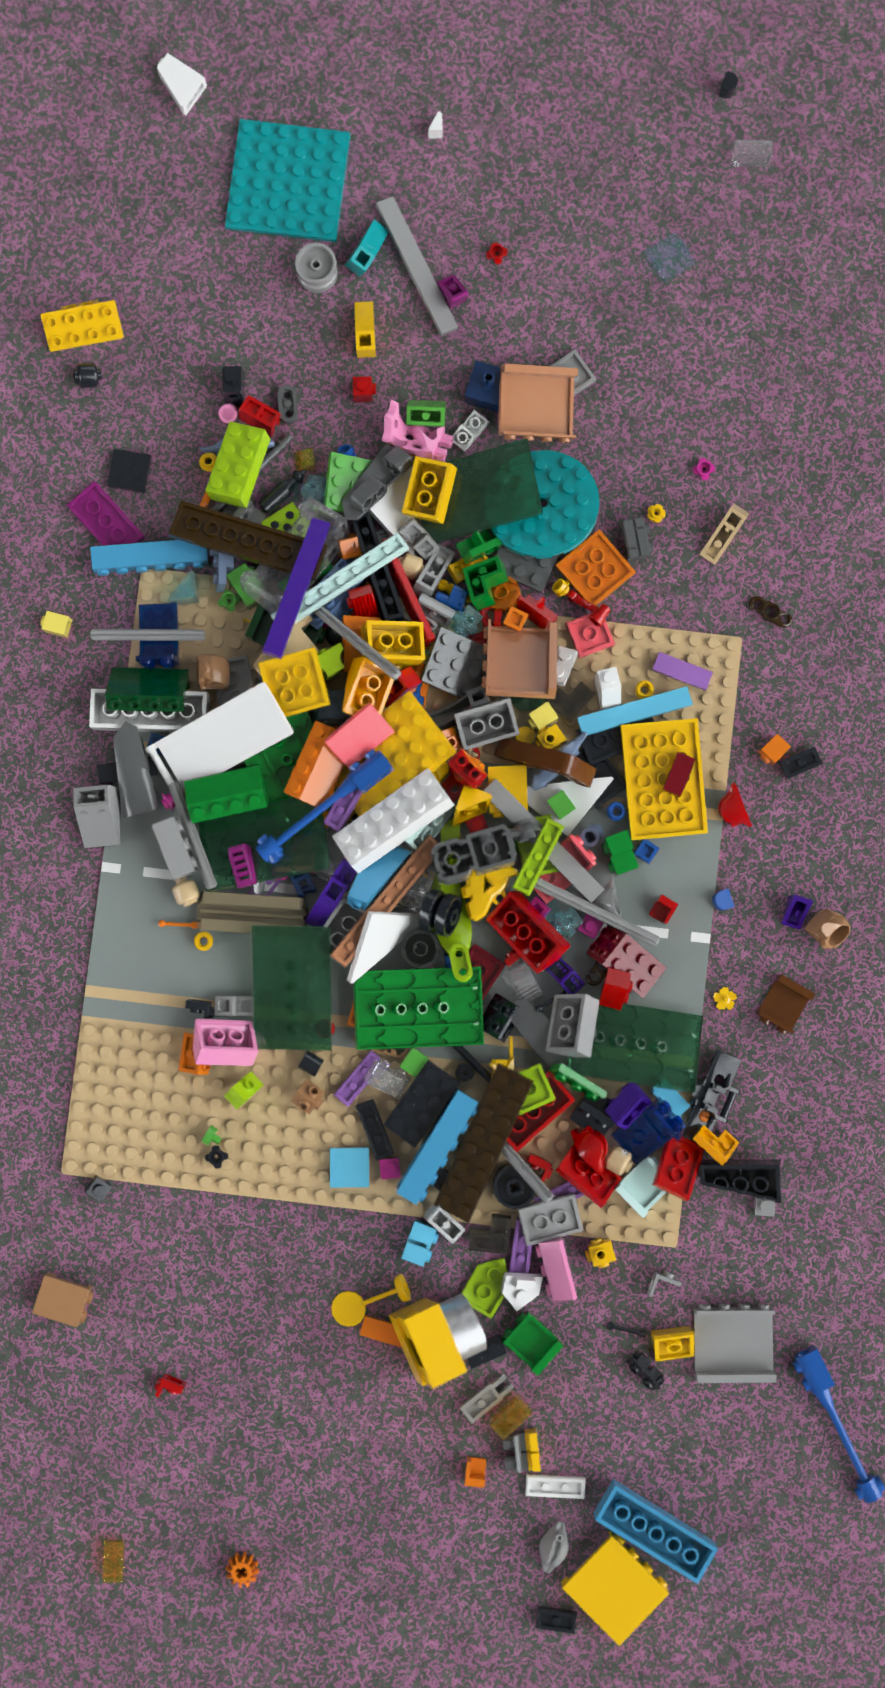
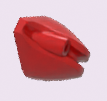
[718,782,752,828]
[570,1126,608,1174]

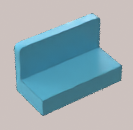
[649,1077,690,1120]

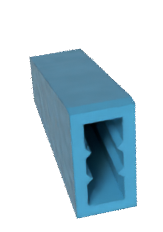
[347,846,410,910]

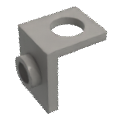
[647,1271,682,1297]

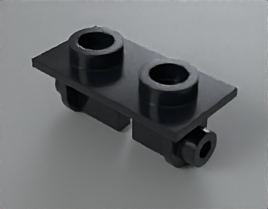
[626,1351,665,1390]

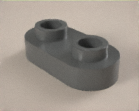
[278,385,299,424]

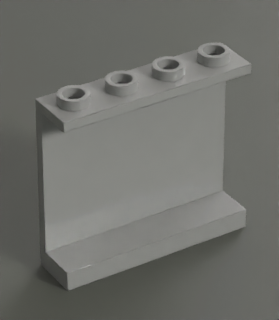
[694,1304,776,1383]

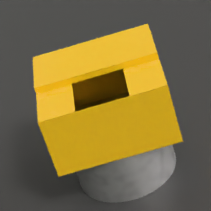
[389,1294,487,1388]

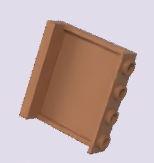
[498,363,578,443]
[482,619,557,699]

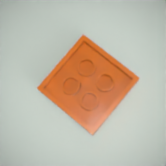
[555,529,636,606]

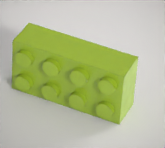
[205,421,270,509]

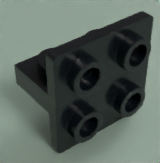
[483,993,519,1043]
[570,1094,615,1136]

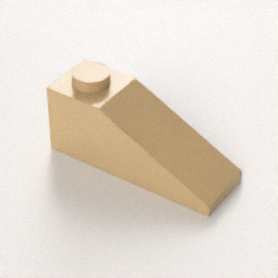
[699,504,750,564]

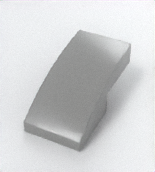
[399,517,440,560]
[215,996,257,1016]

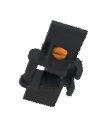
[681,1049,741,1142]

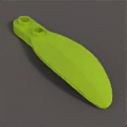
[431,873,473,982]

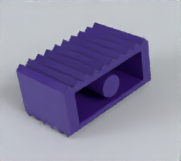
[605,1082,652,1130]

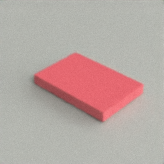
[324,702,395,768]

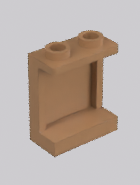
[32,1272,94,1327]

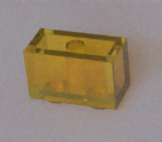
[489,1393,533,1441]

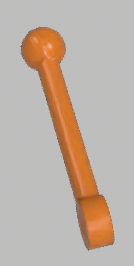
[158,920,198,929]

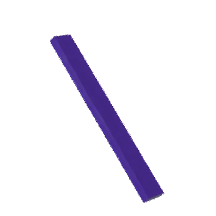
[263,517,331,659]

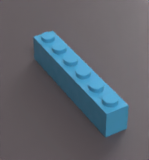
[90,540,208,576]

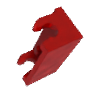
[239,395,281,437]

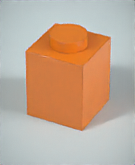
[758,733,791,765]

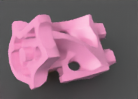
[382,400,453,462]

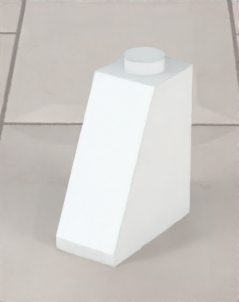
[157,53,207,116]
[594,667,621,711]

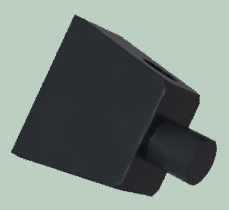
[222,366,245,407]

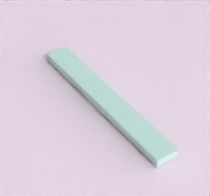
[271,533,409,624]

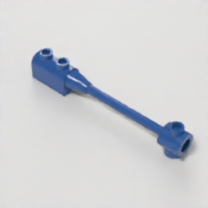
[256,749,395,864]
[792,1345,885,1503]

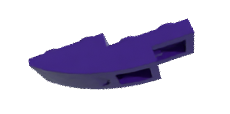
[305,858,358,931]

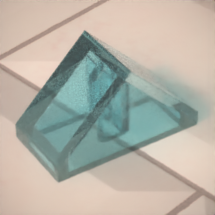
[167,570,200,606]

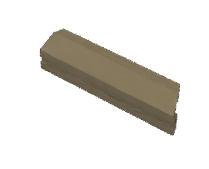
[196,891,308,937]

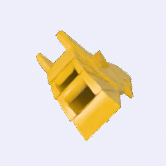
[460,866,519,922]

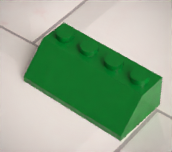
[184,764,270,823]

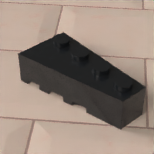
[700,1159,782,1204]

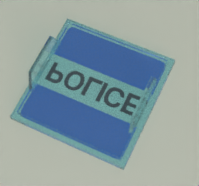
[644,232,696,282]

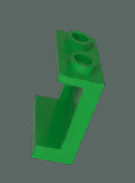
[502,1311,564,1376]

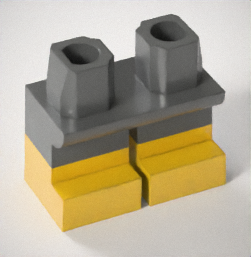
[502,1428,541,1473]

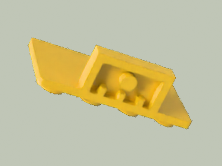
[41,300,124,352]

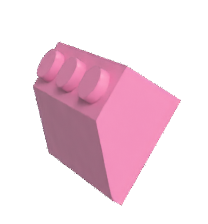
[193,1019,258,1066]
[535,1237,577,1301]

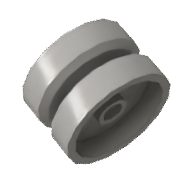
[295,243,338,293]

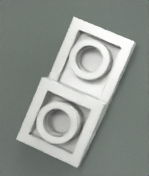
[453,410,489,451]

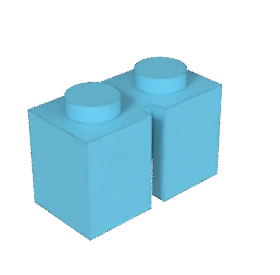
[401,1219,439,1267]

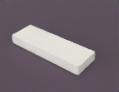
[525,1474,585,1499]

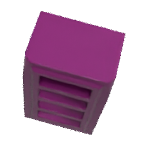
[228,844,257,889]

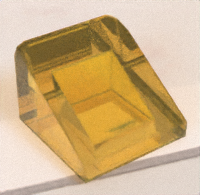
[295,447,316,471]

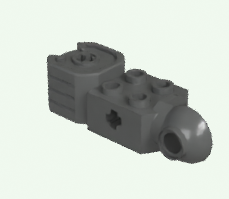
[431,818,542,886]

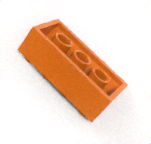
[284,721,345,807]

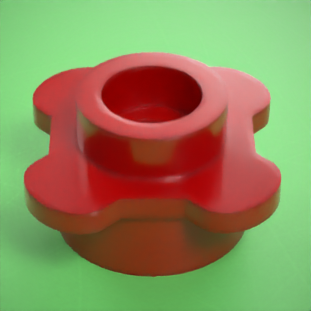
[486,242,508,265]

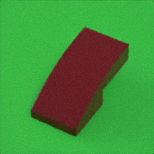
[662,752,696,797]

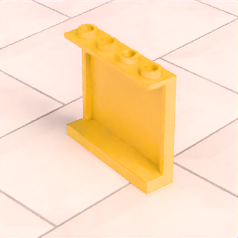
[561,1530,669,1646]

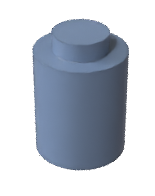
[580,823,604,847]

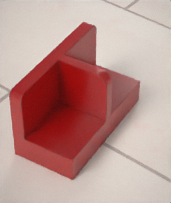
[516,594,558,629]

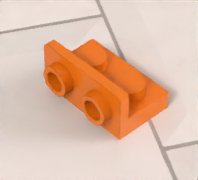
[178,1032,211,1075]

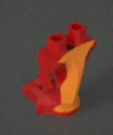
[441,748,488,803]

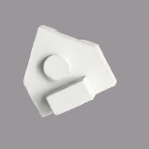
[500,1272,543,1311]

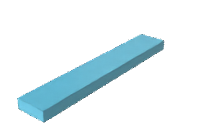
[577,686,693,736]

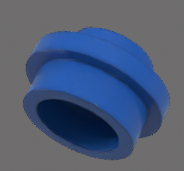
[607,802,626,821]

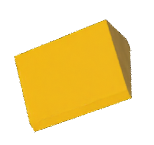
[451,785,492,827]
[651,1326,694,1362]

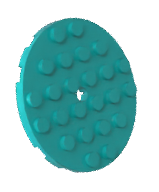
[485,450,599,559]

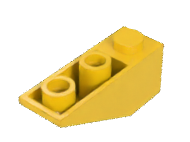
[354,301,376,358]

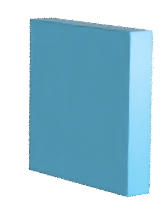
[330,1147,369,1188]

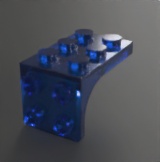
[135,603,180,668]
[611,1097,685,1165]

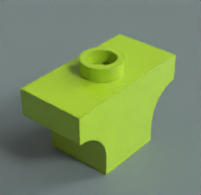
[317,643,345,681]
[224,1071,264,1110]

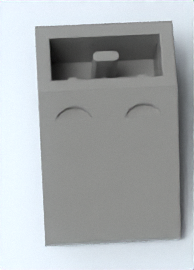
[73,785,120,848]

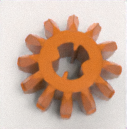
[225,1551,259,1589]

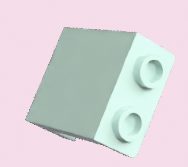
[615,1155,666,1218]

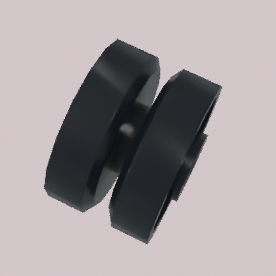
[419,889,462,937]
[493,1163,536,1209]

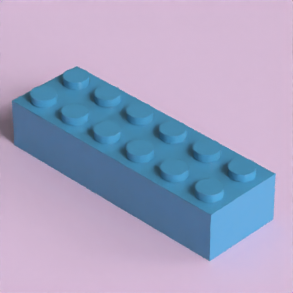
[396,1088,478,1205]
[593,1479,718,1584]

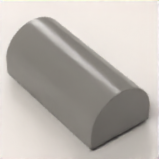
[418,593,456,628]
[424,1204,466,1244]

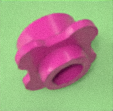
[693,458,715,481]
[161,793,176,811]

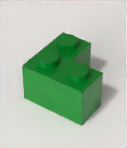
[462,555,509,611]
[600,830,639,877]

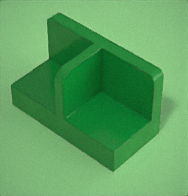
[456,530,503,565]

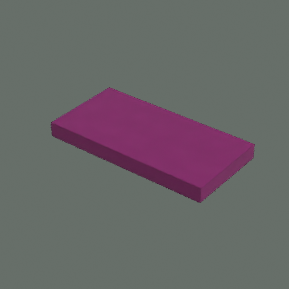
[66,481,145,546]

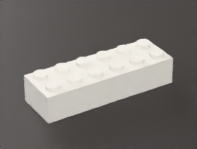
[89,689,210,732]
[332,768,454,873]

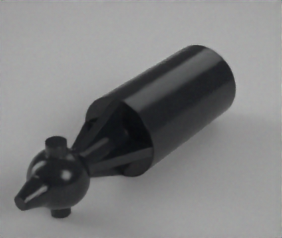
[258,469,306,515]

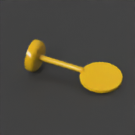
[331,1274,411,1327]

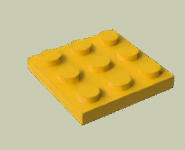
[258,647,331,717]

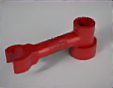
[566,589,611,627]

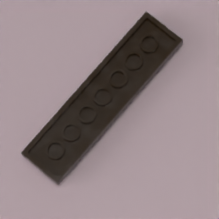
[169,500,328,582]
[434,1063,534,1223]

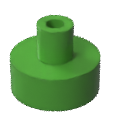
[202,1125,222,1146]

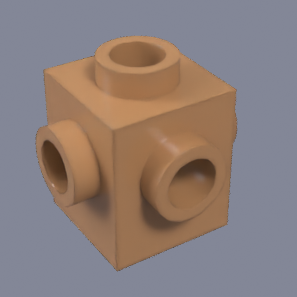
[291,1079,325,1115]

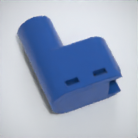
[435,585,469,612]

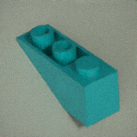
[344,219,388,277]

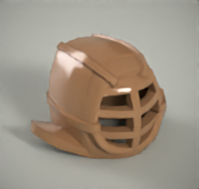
[196,654,230,691]
[805,908,850,949]

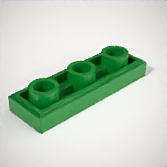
[549,1063,608,1101]

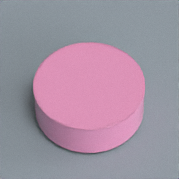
[218,403,238,423]

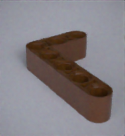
[494,738,597,788]

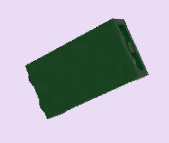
[245,600,325,647]

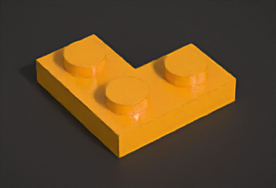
[693,1125,740,1165]

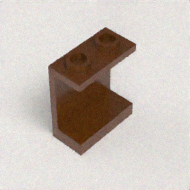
[756,974,815,1035]

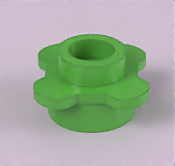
[218,590,241,612]

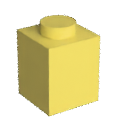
[41,611,72,638]
[527,702,559,731]

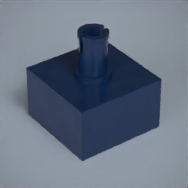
[465,360,500,413]

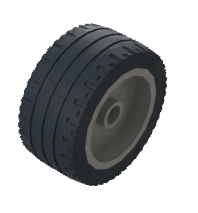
[310,690,352,726]

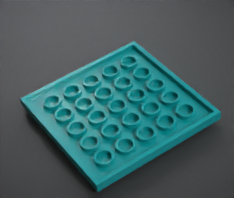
[225,119,351,242]

